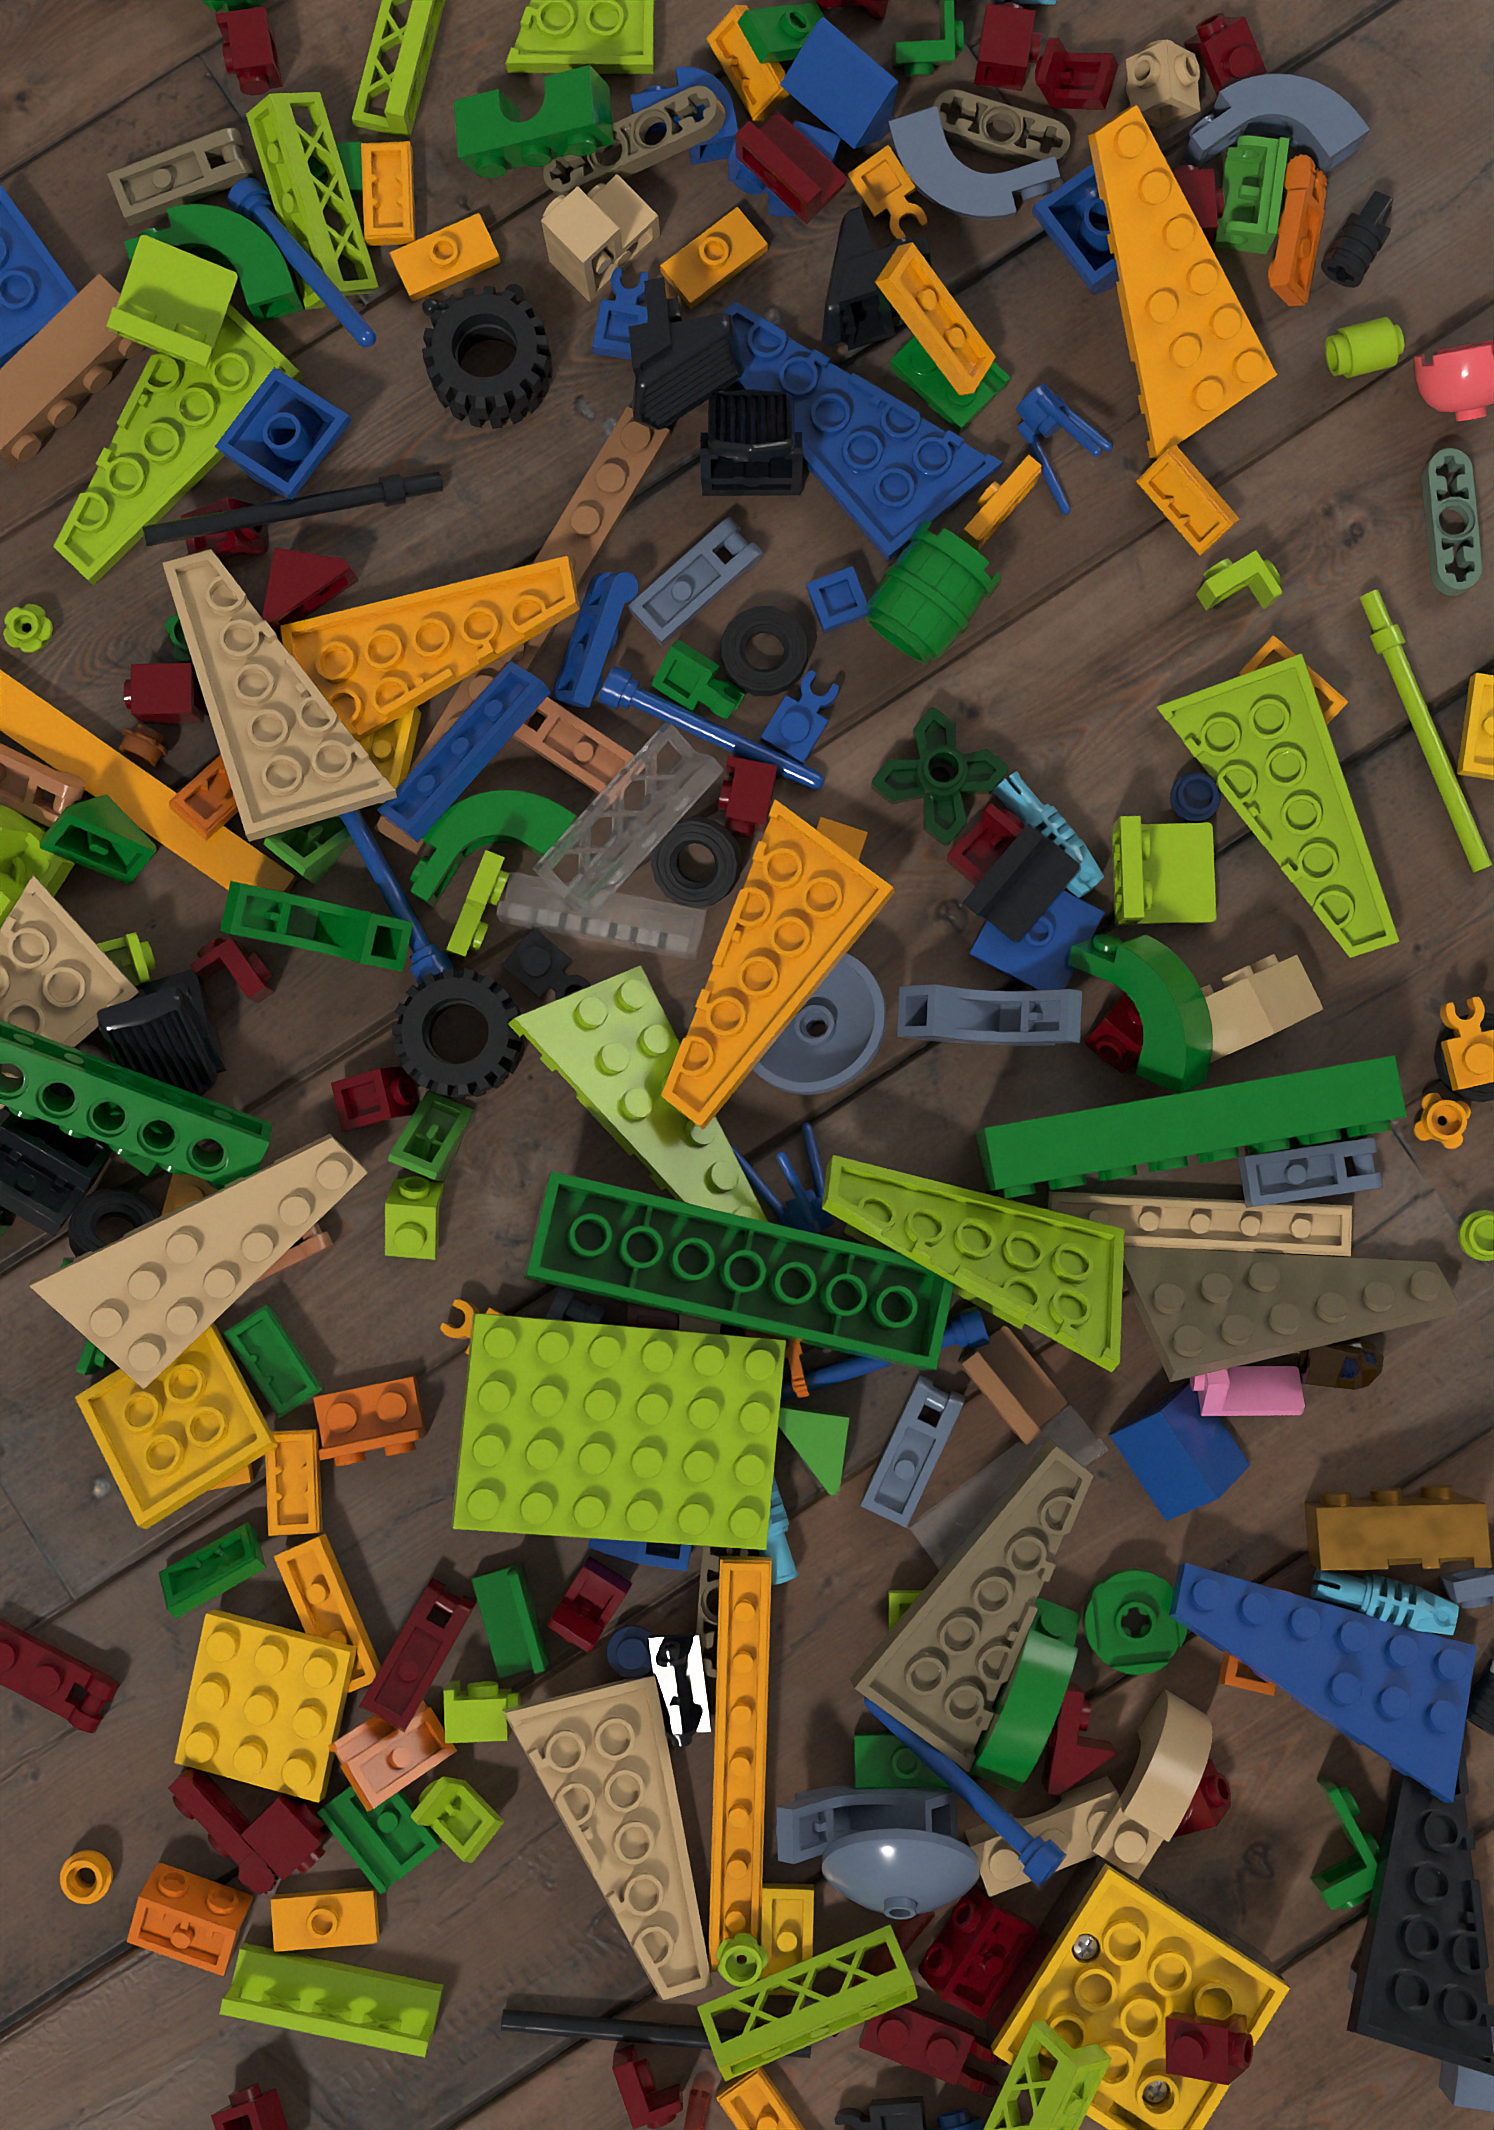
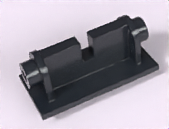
[649,1634,712,1747]

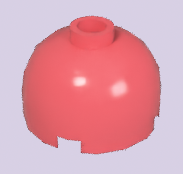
[1412,340,1494,421]

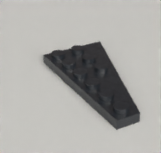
[1346,1741,1494,2076]

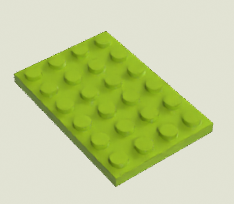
[451,1312,786,1550]

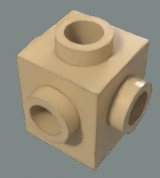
[1126,39,1200,130]

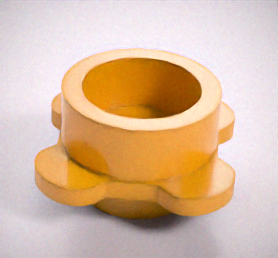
[1413,1093,1471,1149]

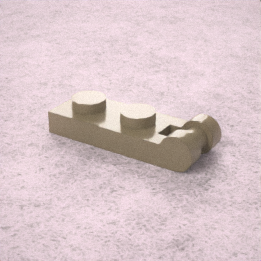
[107,128,257,226]

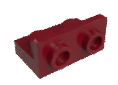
[918,1885,1040,2020]

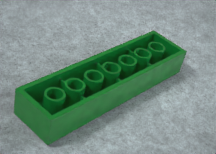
[975,1055,1407,1199]
[523,1171,954,1371]

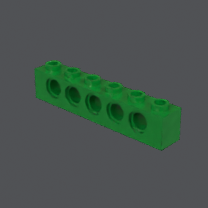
[0,1020,273,1190]

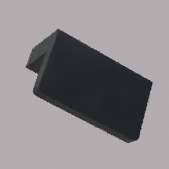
[962,823,1081,943]

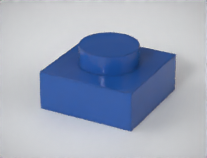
[806,566,868,634]

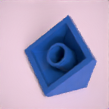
[780,17,899,149]
[215,367,352,500]
[1108,1381,1250,1521]

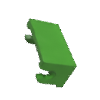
[1213,135,1290,254]

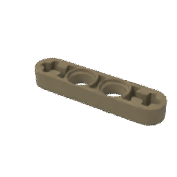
[543,86,726,196]

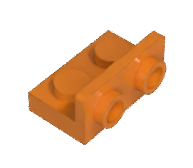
[313,1375,427,1467]
[127,1863,253,1977]

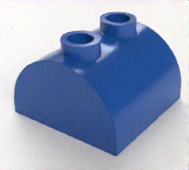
[1032,164,1119,295]

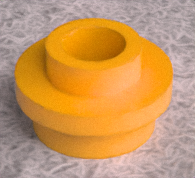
[60,1850,113,1904]

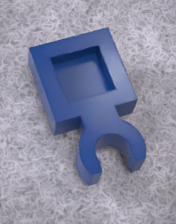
[592,267,649,360]
[760,670,839,764]

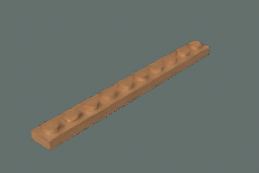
[374,406,671,857]

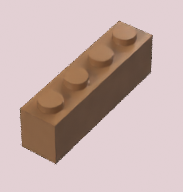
[0,274,145,469]

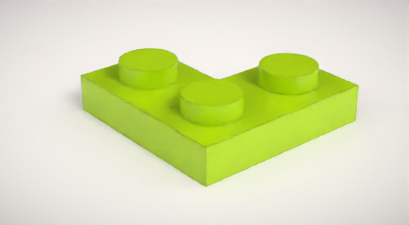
[446,850,510,959]

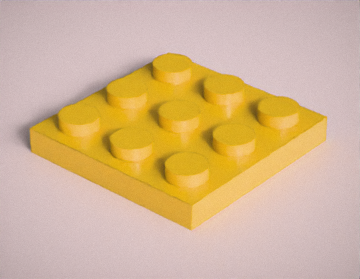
[75,1322,279,1529]
[174,1609,357,1803]

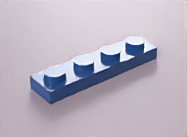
[378,661,551,843]

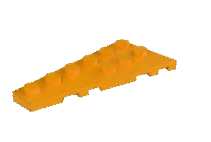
[1088,104,1277,459]
[280,556,580,741]
[661,799,895,1130]

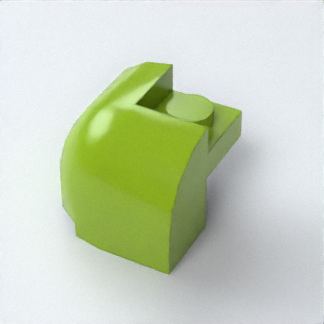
[0,804,75,929]

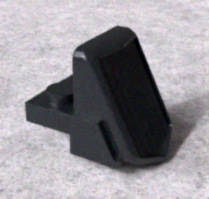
[822,207,932,351]
[629,277,745,431]
[700,389,803,496]
[96,969,227,1097]
[0,1112,113,1237]

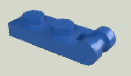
[550,572,638,708]

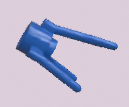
[1016,384,1113,515]
[730,1122,834,1234]

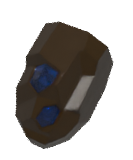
[1297,1338,1384,1390]

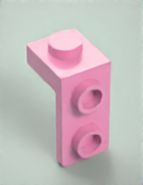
[1190,1366,1305,1416]

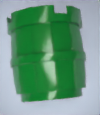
[864,520,1002,665]

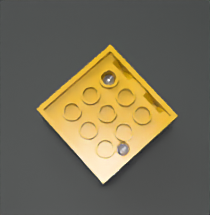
[983,1855,1290,2130]

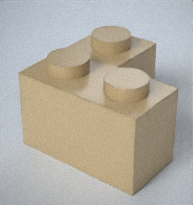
[541,174,660,302]
[1201,954,1323,1063]

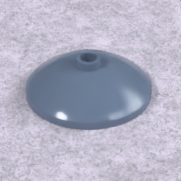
[753,953,887,1095]
[822,1828,980,1919]

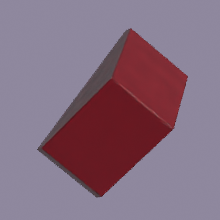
[262,548,358,637]

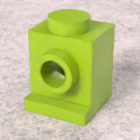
[443,1680,521,1743]

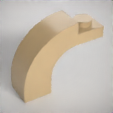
[1091,1689,1213,1880]

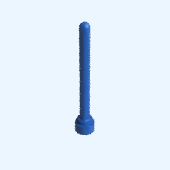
[227,178,376,348]
[598,665,824,790]
[340,809,455,986]
[780,1305,990,1402]
[864,1697,1067,1887]

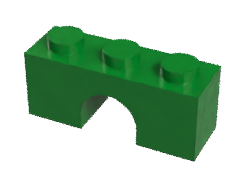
[454,65,614,178]

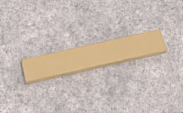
[1046,1191,1352,1256]

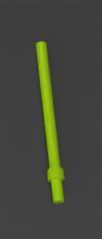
[1360,589,1492,873]

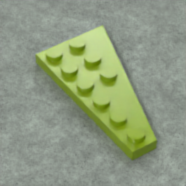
[53,303,303,586]
[1156,654,1400,958]

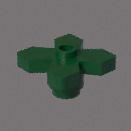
[871,707,1009,846]

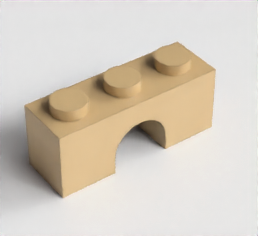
[965,1776,1119,1897]

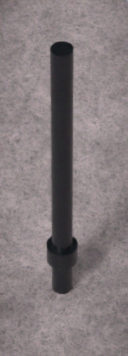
[142,471,443,547]
[501,2009,811,2059]

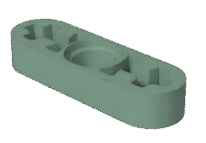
[1421,448,1482,596]

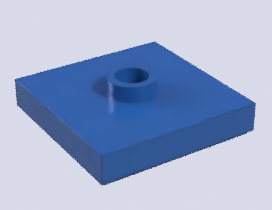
[968,891,1105,991]

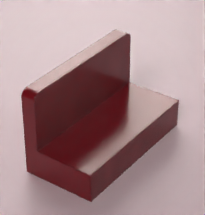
[735,113,847,224]

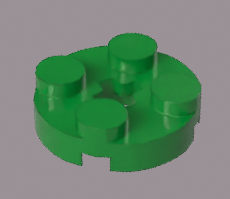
[1082,1568,1188,1675]

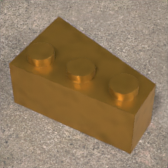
[1304,1484,1492,1571]

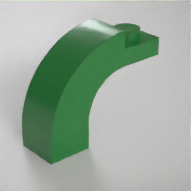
[124,204,304,324]
[410,790,580,908]
[220,881,414,972]
[1068,934,1213,1094]
[969,1597,1081,1792]

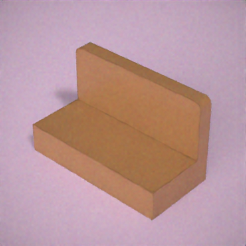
[958,1326,1067,1445]

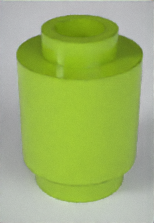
[1325,317,1404,378]

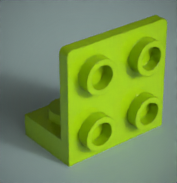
[106,235,238,371]
[1111,816,1216,926]

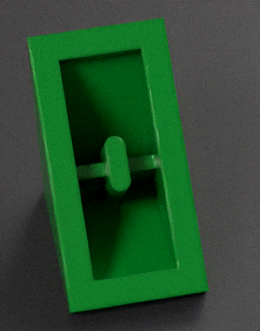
[39,794,156,885]

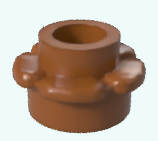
[119,724,168,767]

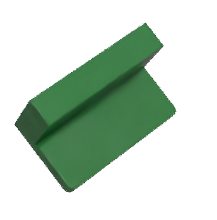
[472,1562,550,1679]

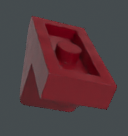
[1041,1682,1117,1796]

